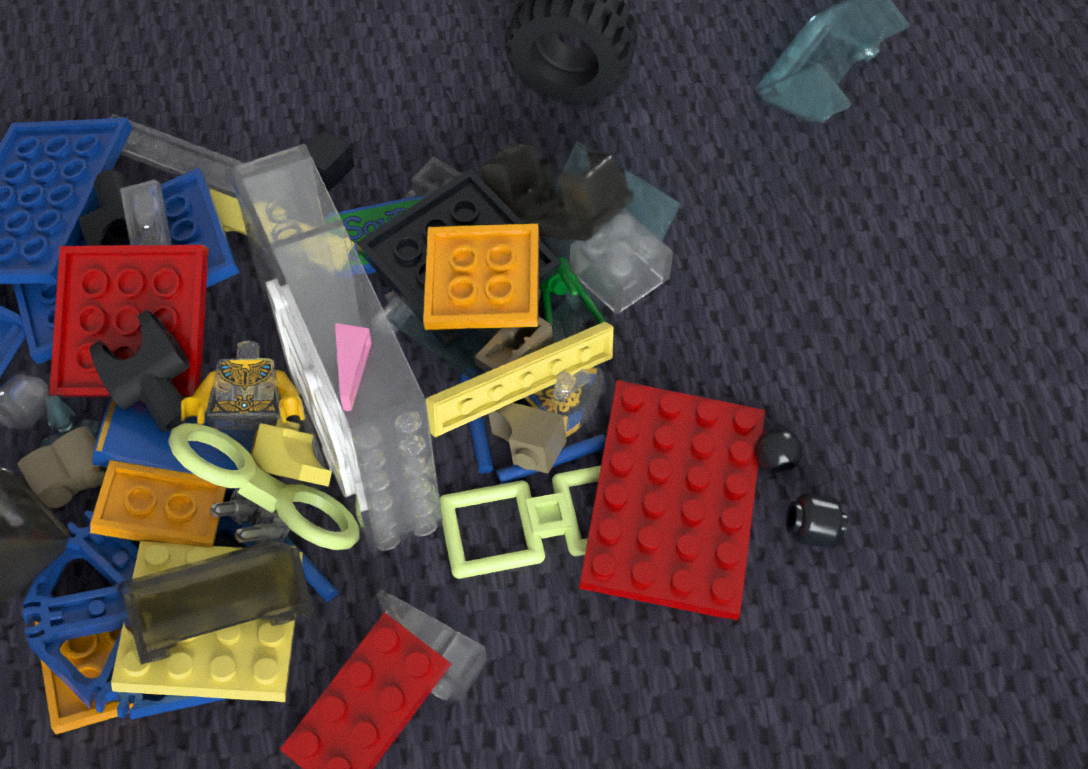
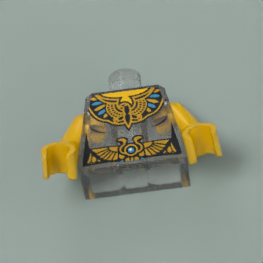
[181,341,305,430]

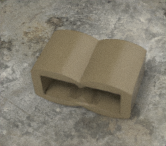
[17,426,107,510]

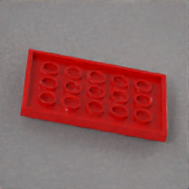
[578,380,765,620]

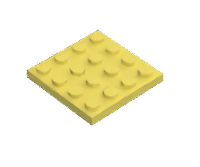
[111,541,303,702]

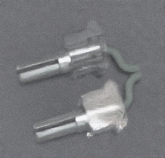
[210,488,291,549]

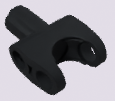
[79,170,164,246]
[89,309,191,432]

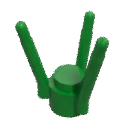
[539,257,606,332]

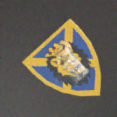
[524,367,604,438]

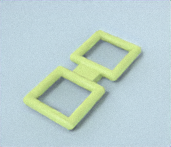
[438,466,601,579]

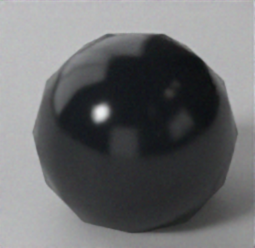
[754,427,803,474]

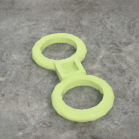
[168,423,359,550]

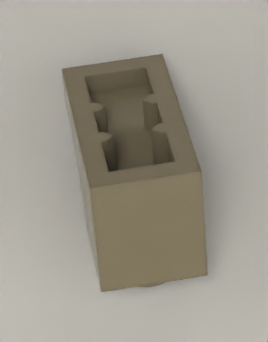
[474,316,554,372]
[488,403,567,474]

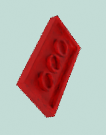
[280,612,452,769]

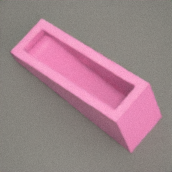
[335,323,372,411]

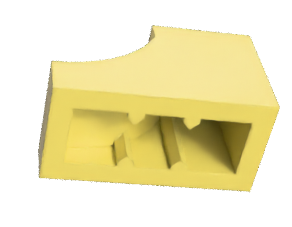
[252,419,332,486]

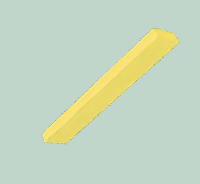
[426,322,613,437]

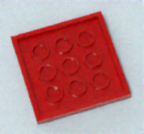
[49,245,209,398]

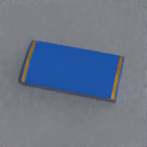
[92,397,258,498]

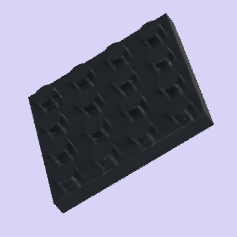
[356,168,562,349]

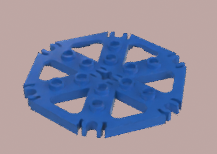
[22,501,280,720]

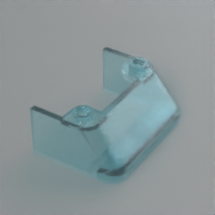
[755,0,910,123]

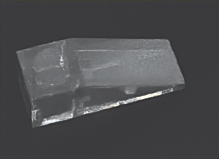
[376,589,487,703]

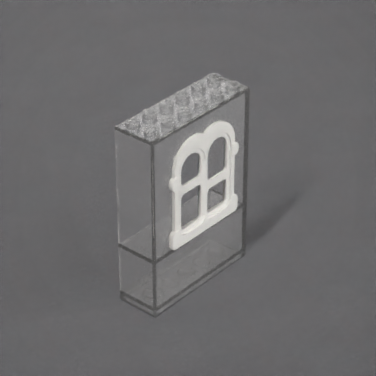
[229,144,442,553]

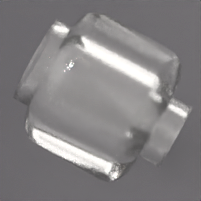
[0,374,51,429]

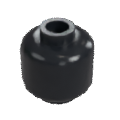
[785,493,848,548]

